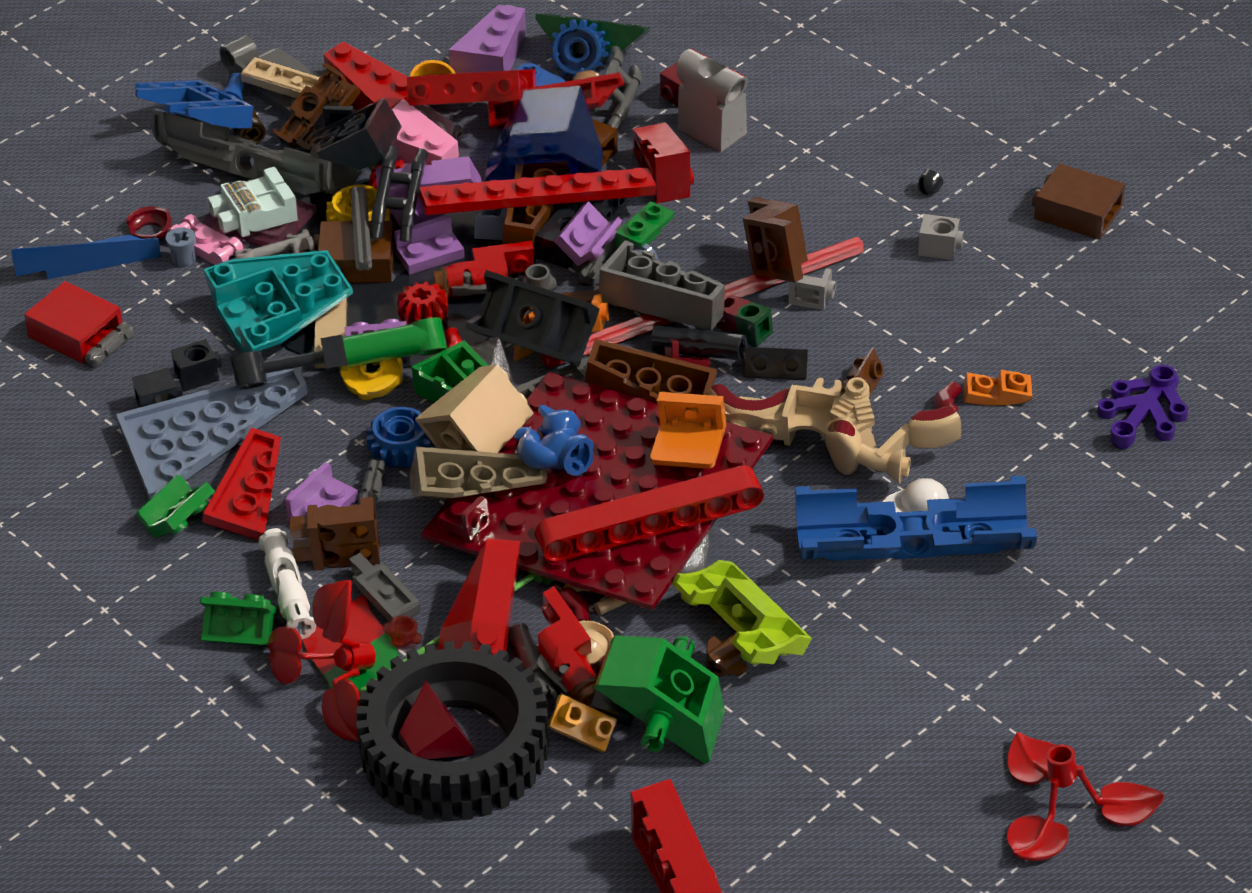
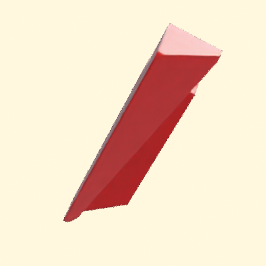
[488,72,624,128]

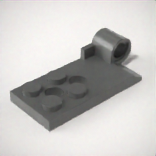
[219,35,320,121]

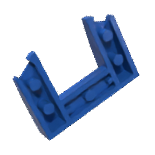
[135,80,253,128]

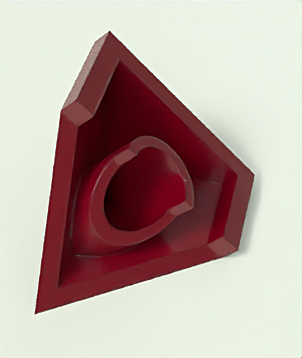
[398,680,475,759]

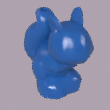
[514,405,593,476]

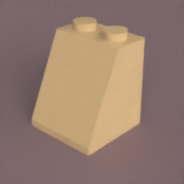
[415,365,534,453]

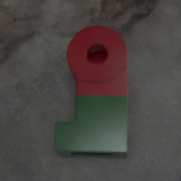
[716,296,773,347]

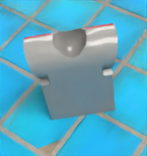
[677,49,748,152]

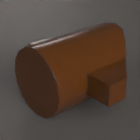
[706,635,748,677]

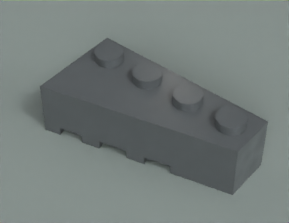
[599,240,725,331]

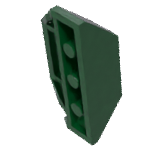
[535,13,650,62]

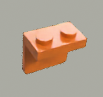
[650,392,726,469]

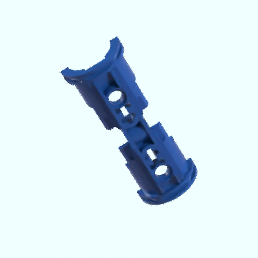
[795,476,1037,561]

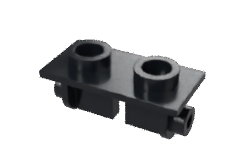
[744,347,808,380]

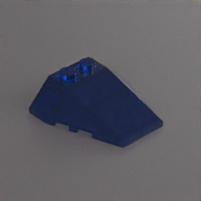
[485,86,603,182]

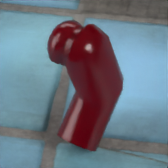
[933,381,962,413]
[559,587,590,622]

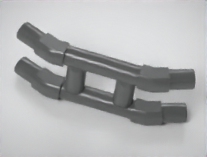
[587,46,642,128]

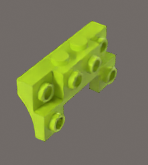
[672,560,812,665]

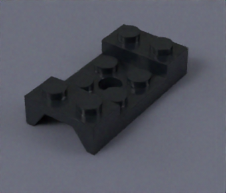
[465,270,600,367]

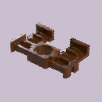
[273,63,361,153]

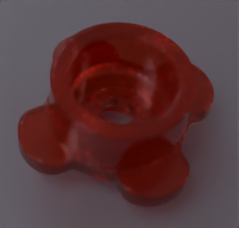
[383,615,422,647]

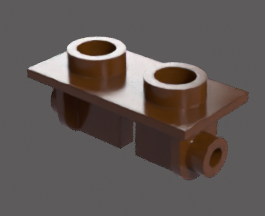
[840,348,884,396]

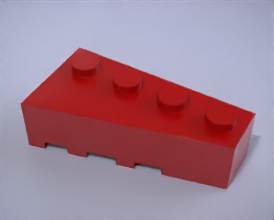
[630,778,726,893]

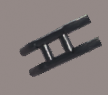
[370,146,428,242]

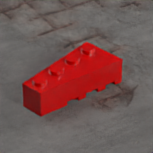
[323,41,408,110]

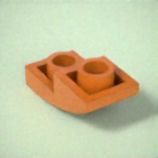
[963,369,1032,405]

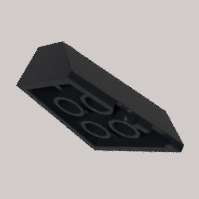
[312,97,402,171]

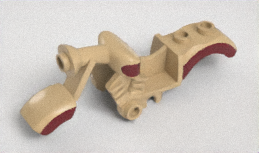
[708,377,961,484]

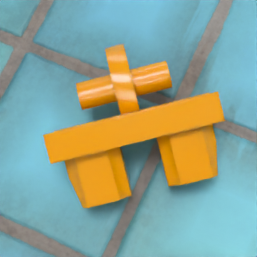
[548,694,617,752]

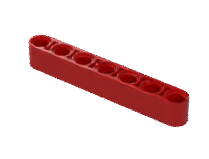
[535,466,765,562]

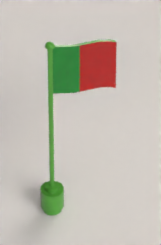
[303,572,555,695]

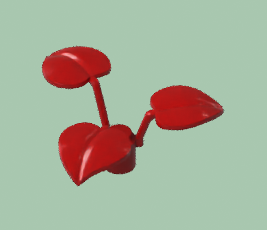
[268,580,376,741]
[1007,732,1164,861]

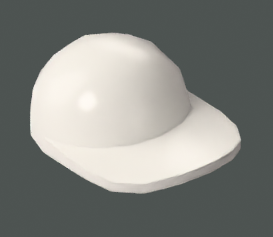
[882,478,949,512]

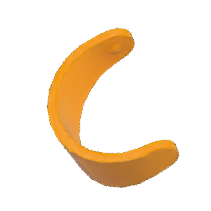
[410,60,455,77]

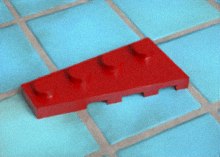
[203,427,281,541]

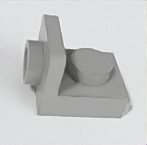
[789,268,836,310]

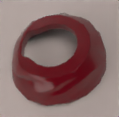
[126,206,172,240]

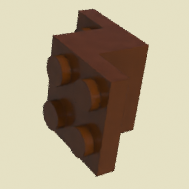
[742,197,808,283]

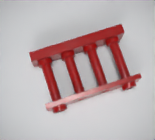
[407,69,536,106]

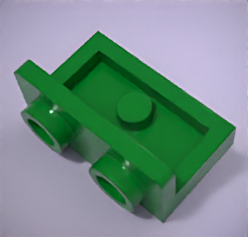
[615,201,674,249]
[136,475,215,538]

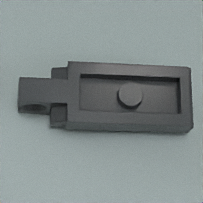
[349,553,421,626]

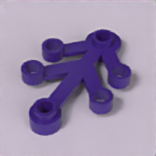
[1097,364,1188,449]

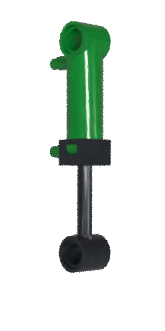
[231,317,447,390]

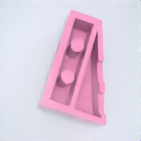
[392,99,459,165]

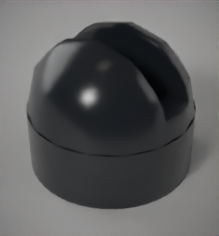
[917,169,944,195]

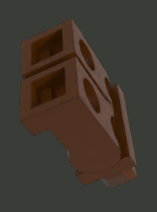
[290,497,380,570]

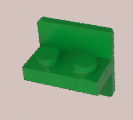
[200,591,279,646]

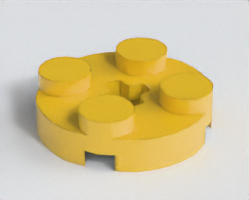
[340,358,403,401]

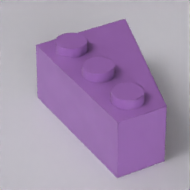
[449,5,526,73]
[376,156,481,227]

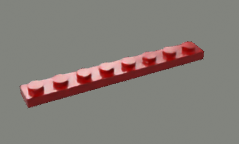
[418,168,656,215]

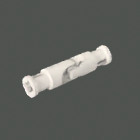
[258,528,317,640]

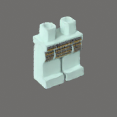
[207,166,298,237]

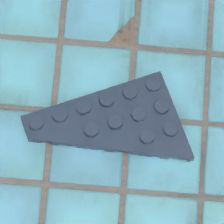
[116,368,308,499]

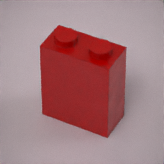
[24,281,123,364]

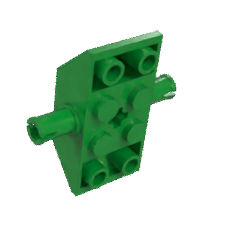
[594,635,725,765]

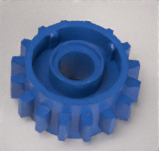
[548,19,610,79]
[366,407,435,468]

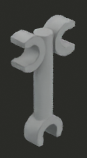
[235,229,315,259]

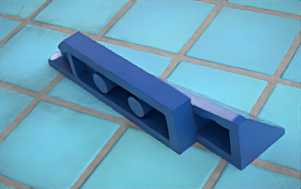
[11,235,161,279]

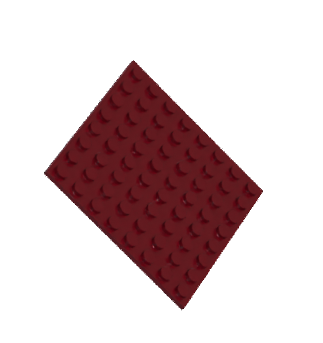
[421,372,773,610]

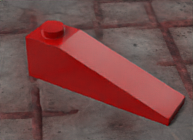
[438,538,520,656]

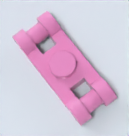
[167,214,243,265]

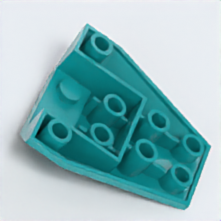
[203,250,353,353]

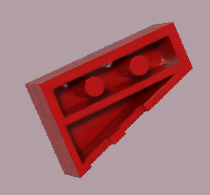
[633,123,694,204]

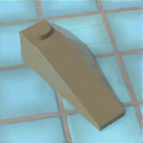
[409,447,547,500]

